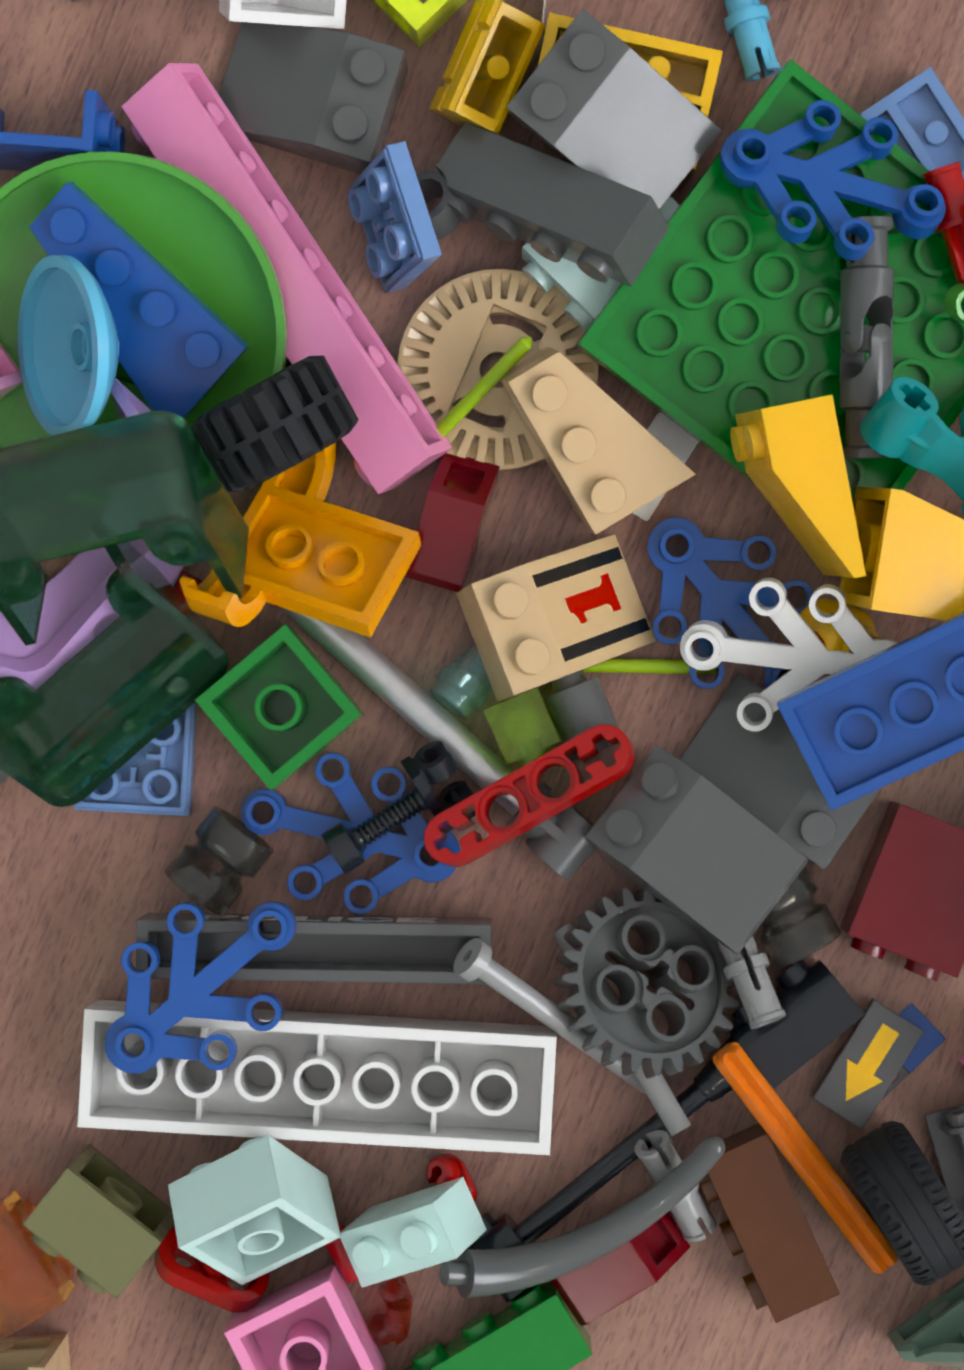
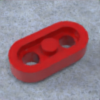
[155,1227,269,1313]

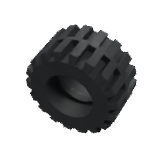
[191,355,359,492]

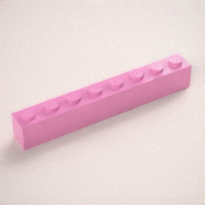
[121,63,452,495]

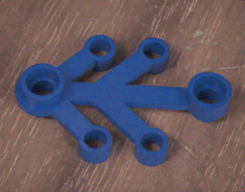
[720,100,946,261]
[647,517,813,689]
[241,752,460,914]
[105,901,297,1074]

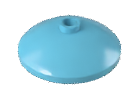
[18,255,119,439]

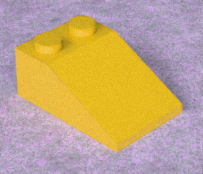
[730,395,866,578]

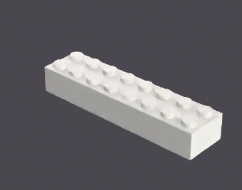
[77,999,557,1155]

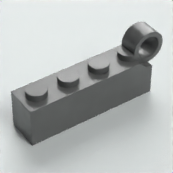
[417,122,669,287]

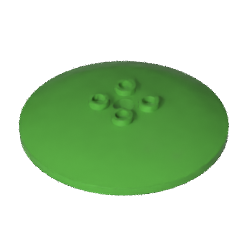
[0,151,287,506]

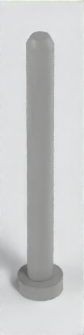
[453,938,646,1094]

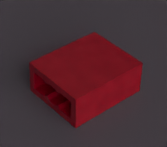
[839,801,964,981]

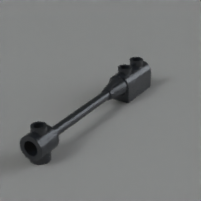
[467,958,865,1303]

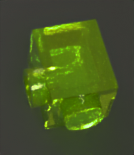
[483,687,560,767]

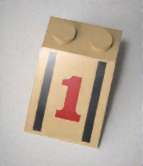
[456,534,656,702]

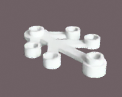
[680,578,897,732]

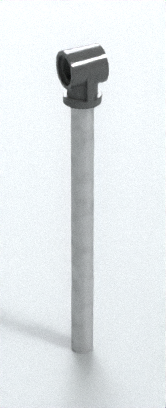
[193,504,595,880]

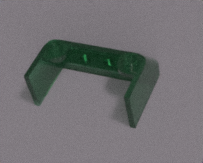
[0,411,249,646]
[0,519,228,807]

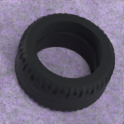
[840,1121,964,1286]

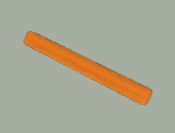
[713,1042,898,1274]

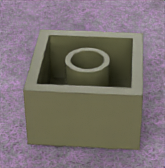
[23,1144,174,1299]

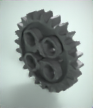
[554,888,740,1079]

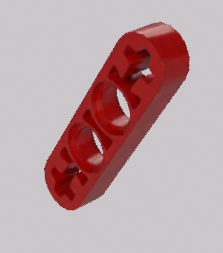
[424,724,635,867]

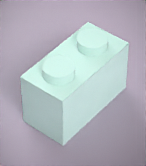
[340,1177,487,1288]

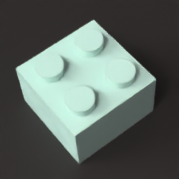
[168,1135,341,1285]

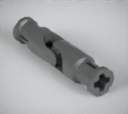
[839,216,894,459]

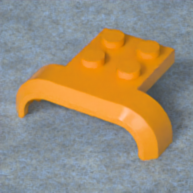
[179,442,421,638]

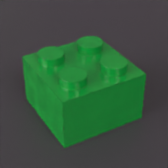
[195,624,365,790]

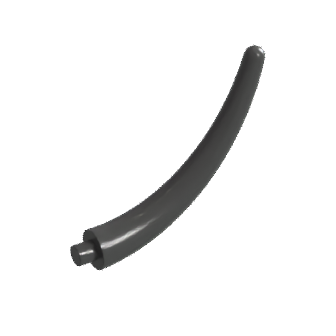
[440,1135,725,1298]

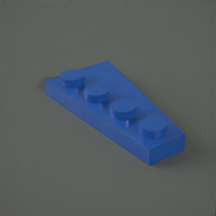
[29,182,250,432]

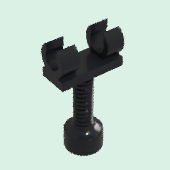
[321,741,476,874]

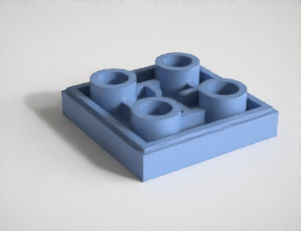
[348,141,442,293]
[74,695,198,816]

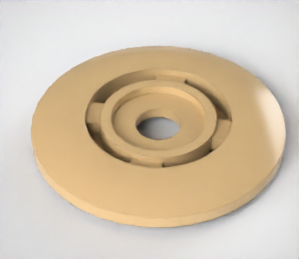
[397,269,598,471]

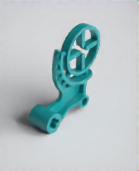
[860,377,964,515]

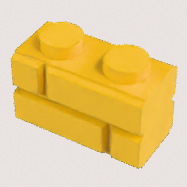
[429,0,546,135]

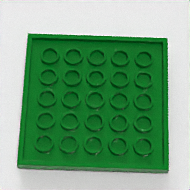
[575,59,964,502]

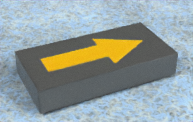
[812,998,924,1130]

